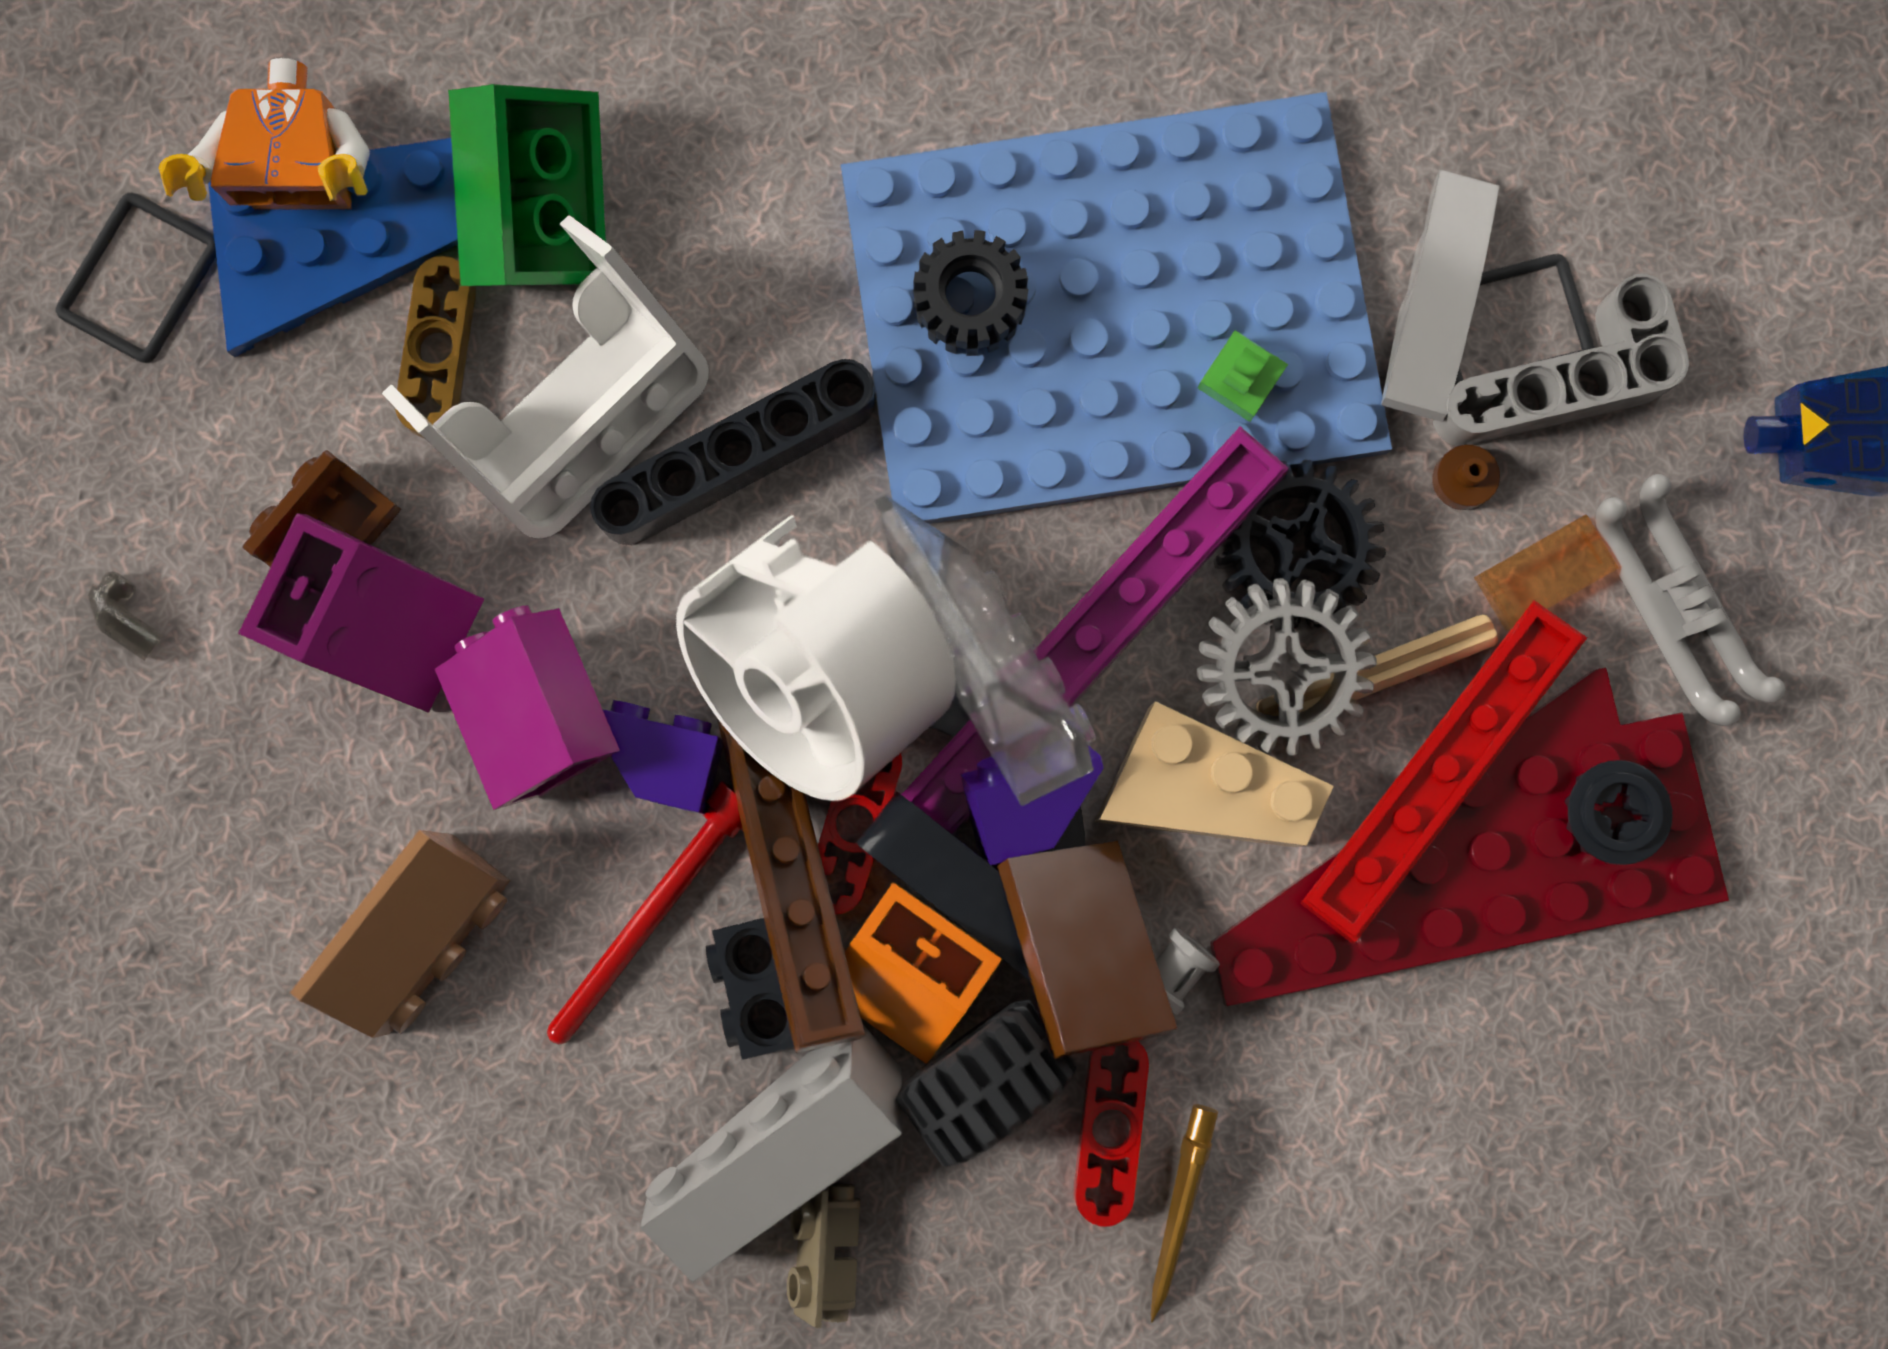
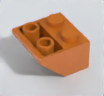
[845,882,1002,1063]

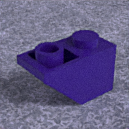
[602,700,723,814]
[960,738,1104,865]

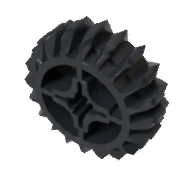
[1213,459,1386,630]

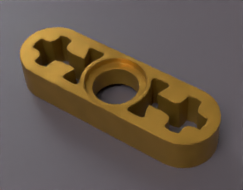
[395,256,476,438]

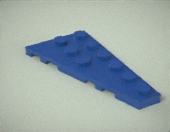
[208,138,458,357]

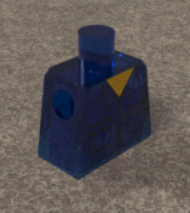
[1743,366,1888,496]

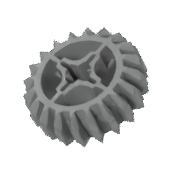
[1197,578,1377,755]

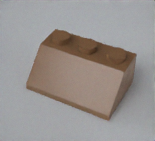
[290,830,511,1038]

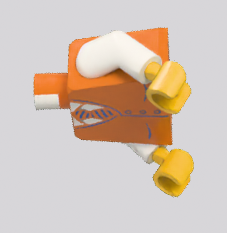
[159,58,370,209]

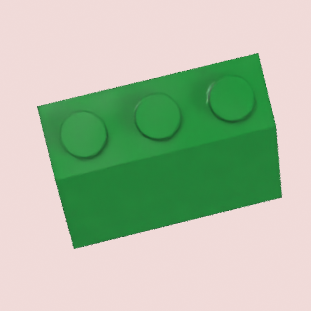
[448,84,606,286]

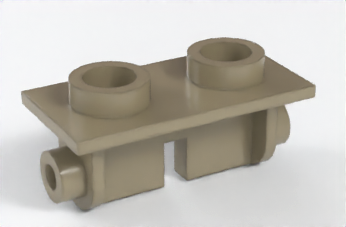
[787,1183,861,1328]

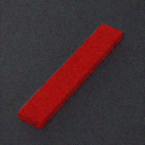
[1300,600,1588,944]

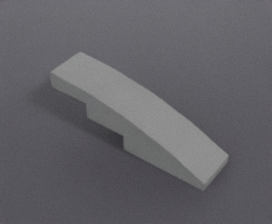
[1381,170,1500,422]

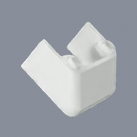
[382,215,709,538]

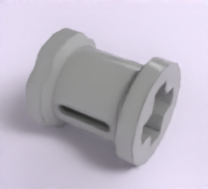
[1156,928,1220,1015]

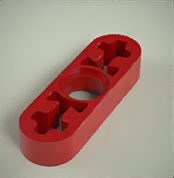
[818,752,903,915]
[1073,1041,1149,1227]

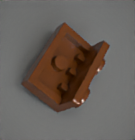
[242,450,402,567]

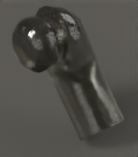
[88,571,164,661]

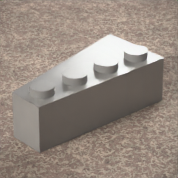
[640,1023,902,1283]

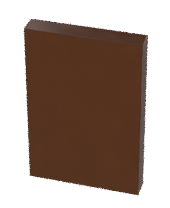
[998,841,1178,1059]

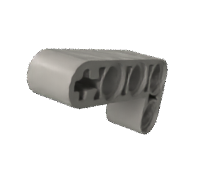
[1433,274,1689,446]

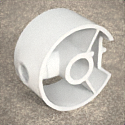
[676,515,955,801]

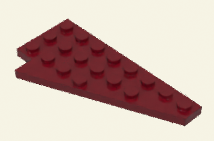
[1210,667,1729,1006]

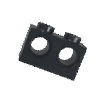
[706,918,794,1060]

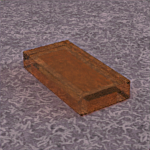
[1474,514,1619,631]

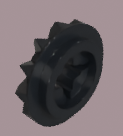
[1564,760,1673,865]

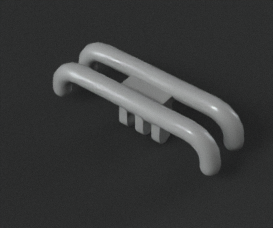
[1596,474,1786,726]

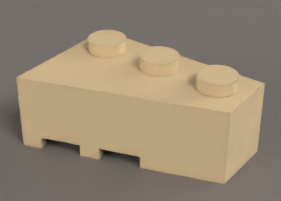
[1094,701,1334,847]

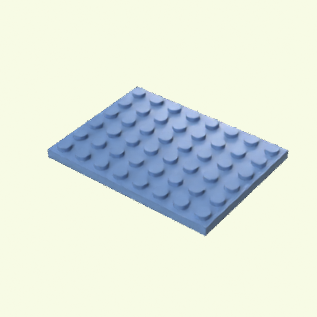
[840,92,1392,529]

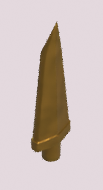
[1151,1104,1218,1322]

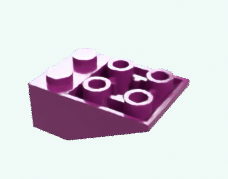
[238,513,485,713]

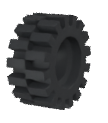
[913,230,1029,356]

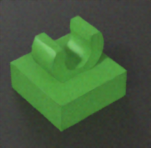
[1197,330,1288,422]

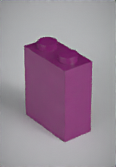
[435,605,620,810]

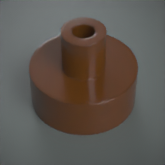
[1432,444,1500,510]

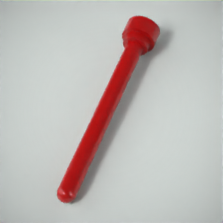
[547,781,743,1044]

